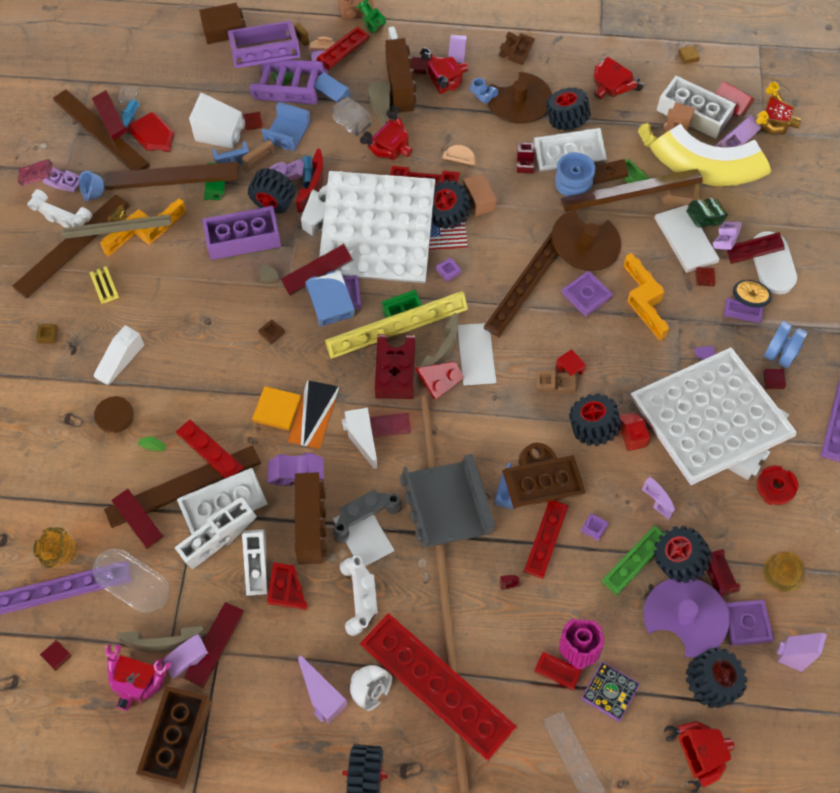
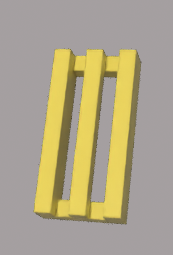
[89,266,119,304]

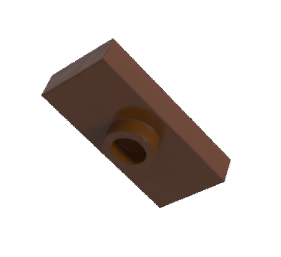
[593,159,628,184]

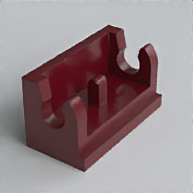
[706,549,740,597]

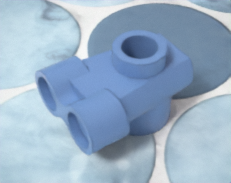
[470,78,498,104]

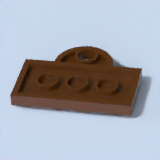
[502,442,586,509]

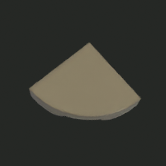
[259,264,279,283]

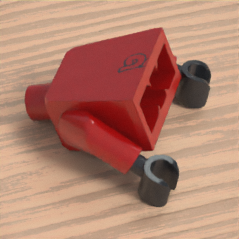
[420,47,468,94]
[594,56,644,99]
[360,106,412,160]
[664,721,734,793]

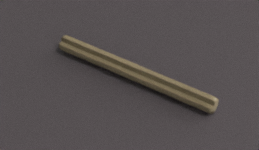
[62,215,171,238]

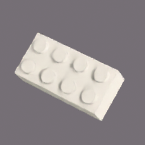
[657,76,736,139]

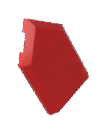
[127,112,174,152]

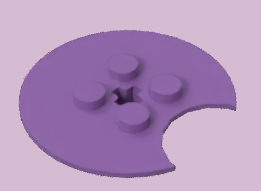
[643,579,729,658]

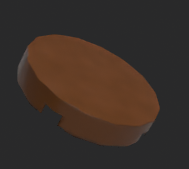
[94,396,134,433]

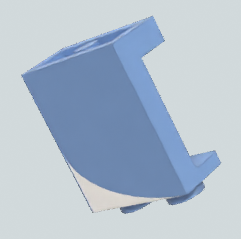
[305,271,355,327]

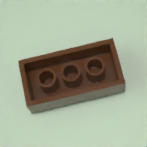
[385,38,417,113]
[295,472,327,565]
[136,686,212,790]

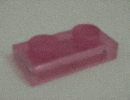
[18,159,53,186]
[370,413,411,437]

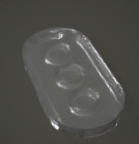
[93,548,170,613]

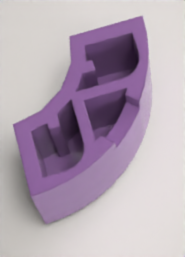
[268,452,324,486]

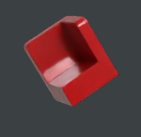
[555,349,586,376]

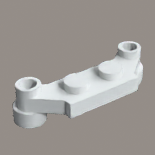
[27,189,93,228]
[340,555,378,636]

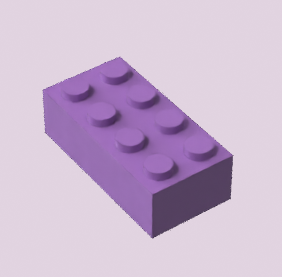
[202,206,281,260]

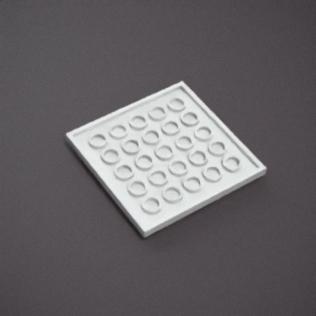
[319,171,435,284]
[631,348,797,485]

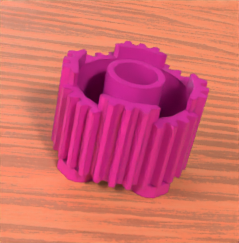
[559,618,605,669]

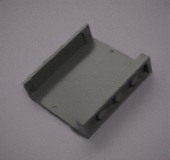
[400,454,495,549]

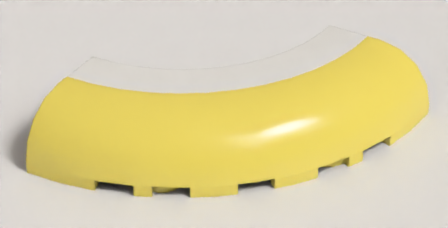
[650,124,771,187]

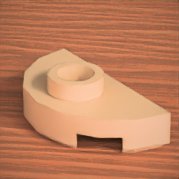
[308,37,335,52]
[442,145,476,166]

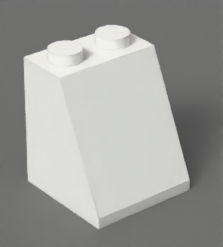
[189,93,245,149]

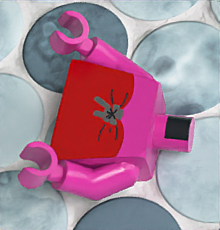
[105,643,171,711]

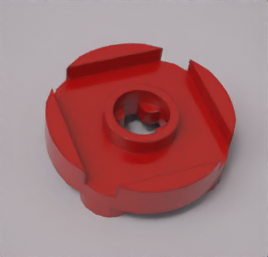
[756,465,799,505]

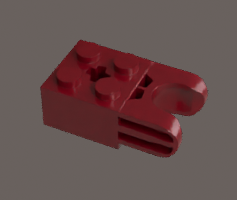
[375,334,415,399]

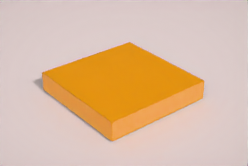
[252,386,301,431]

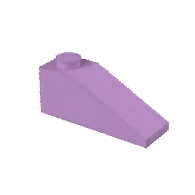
[776,633,827,672]
[298,656,348,724]

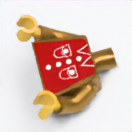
[756,81,802,135]

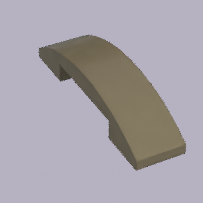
[418,313,458,380]
[117,626,206,652]

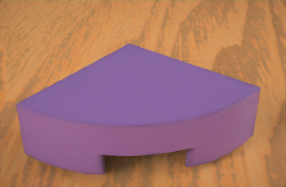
[694,346,715,360]

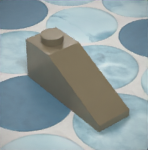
[367,82,391,126]

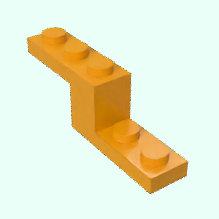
[100,198,187,256]
[623,253,669,341]

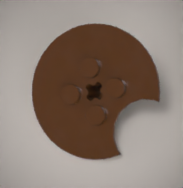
[487,72,552,123]
[552,210,621,271]

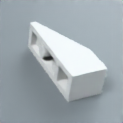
[93,325,144,386]
[342,408,378,469]
[242,529,267,596]

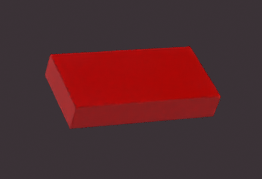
[534,651,582,690]

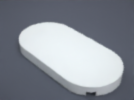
[753,231,797,294]

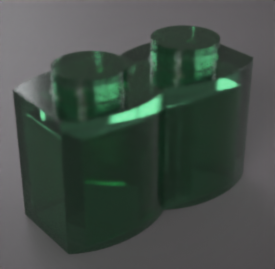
[686,198,728,228]

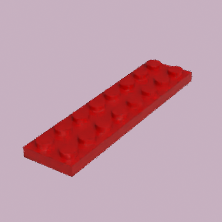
[360,613,517,762]

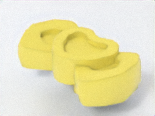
[638,123,657,147]

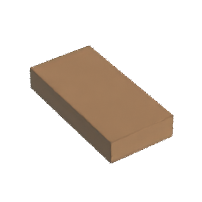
[242,140,274,172]

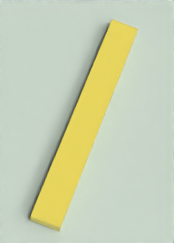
[325,291,468,359]

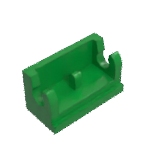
[204,162,225,201]
[381,289,422,318]

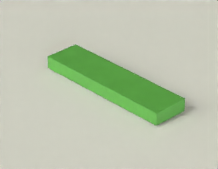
[601,525,665,596]

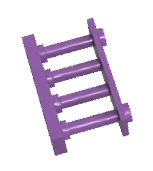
[250,59,325,104]

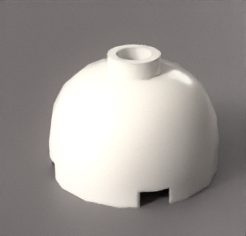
[350,665,392,711]

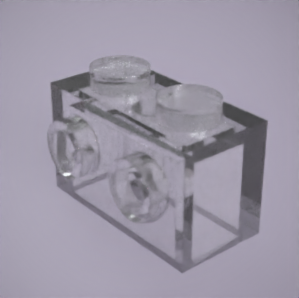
[333,96,371,136]

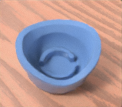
[79,171,104,202]

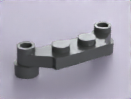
[333,489,402,543]

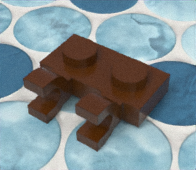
[499,31,535,65]

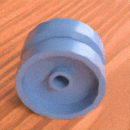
[555,152,595,196]
[763,320,808,369]

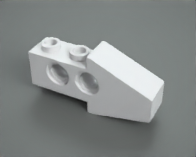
[301,171,342,236]
[175,497,257,570]

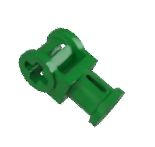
[356,0,386,33]

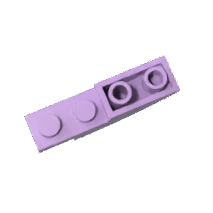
[714,115,762,148]

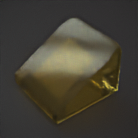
[107,205,127,222]

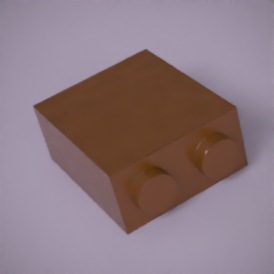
[199,2,246,44]

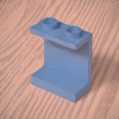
[262,102,311,152]

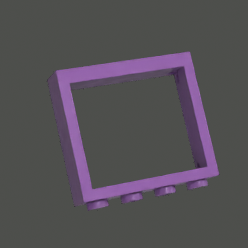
[228,20,301,68]

